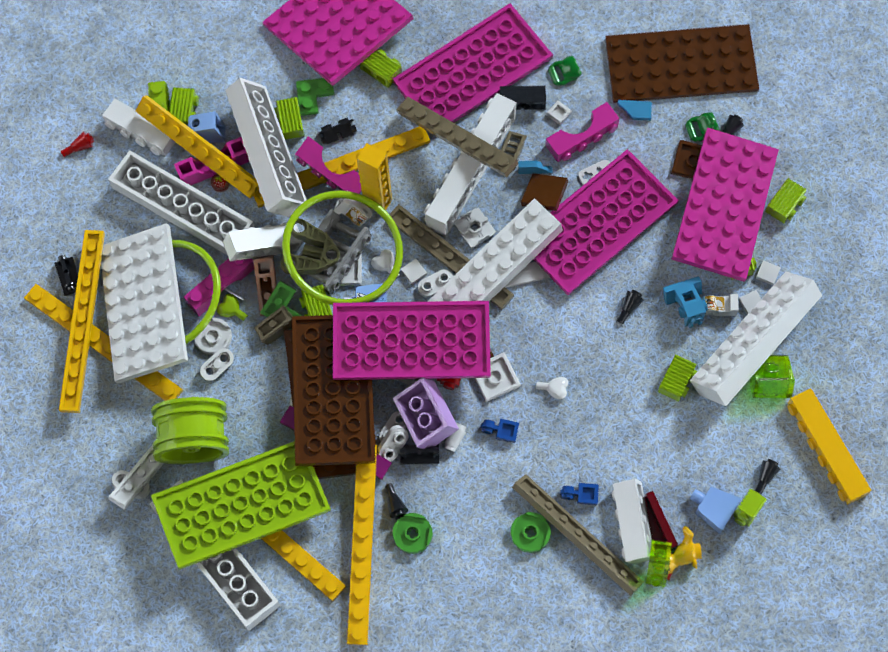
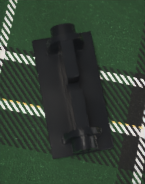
[318,117,357,145]
[54,255,78,296]
[400,444,440,465]

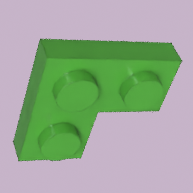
[296,78,335,116]
[260,280,302,330]

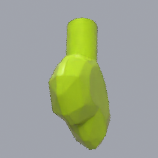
[217,293,248,321]

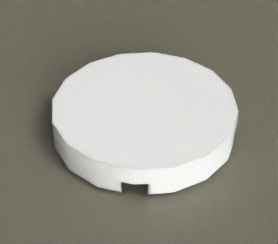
[194,318,232,355]

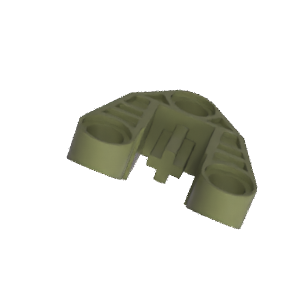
[281,218,340,275]

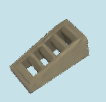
[501,131,527,170]

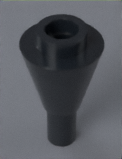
[722,114,744,135]
[617,289,644,324]
[755,459,780,495]
[385,483,408,519]

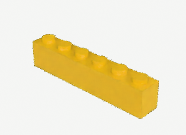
[356,143,392,210]
[787,388,872,505]

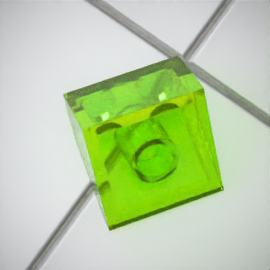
[750,355,795,399]

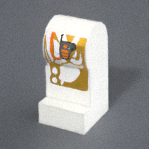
[333,198,372,226]
[701,294,739,316]

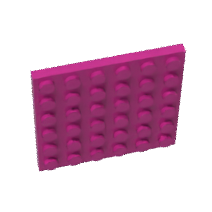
[262,0,413,86]

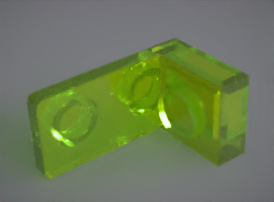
[646,540,672,587]

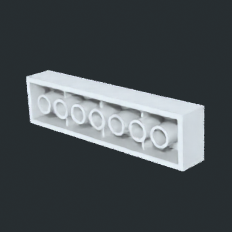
[225,78,306,217]
[424,93,516,238]
[108,150,255,256]
[427,198,563,302]
[690,271,822,406]
[149,480,281,631]

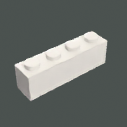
[102,99,176,157]
[223,222,303,261]
[612,478,655,564]

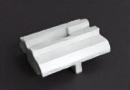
[454,207,496,248]

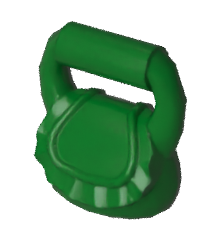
[548,55,582,86]
[685,112,720,142]

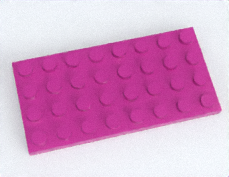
[393,3,553,123]
[671,127,779,282]
[533,149,679,295]
[333,301,491,380]

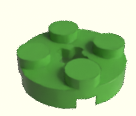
[511,512,551,553]
[393,513,433,554]

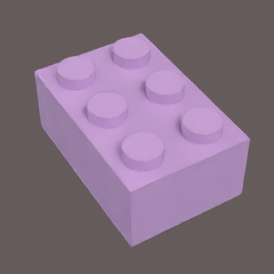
[393,377,459,449]

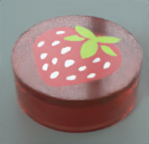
[211,174,230,192]

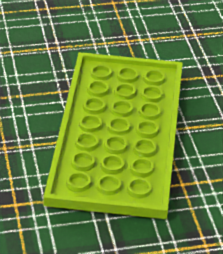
[151,441,331,570]

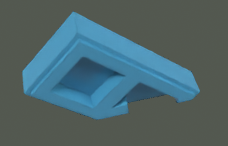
[617,100,652,121]
[518,161,553,174]

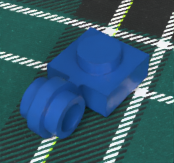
[480,418,519,443]
[560,483,599,505]

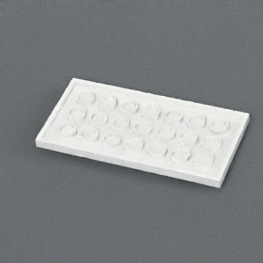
[101,223,188,384]

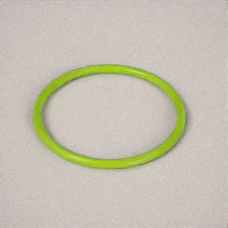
[282,191,403,305]
[172,240,221,344]

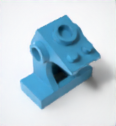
[663,276,708,328]

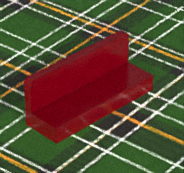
[644,491,678,557]

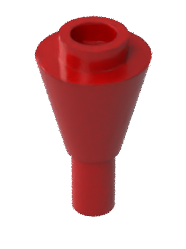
[61,131,94,157]

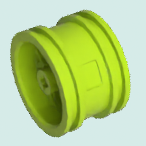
[151,397,229,465]

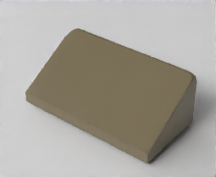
[254,305,292,345]

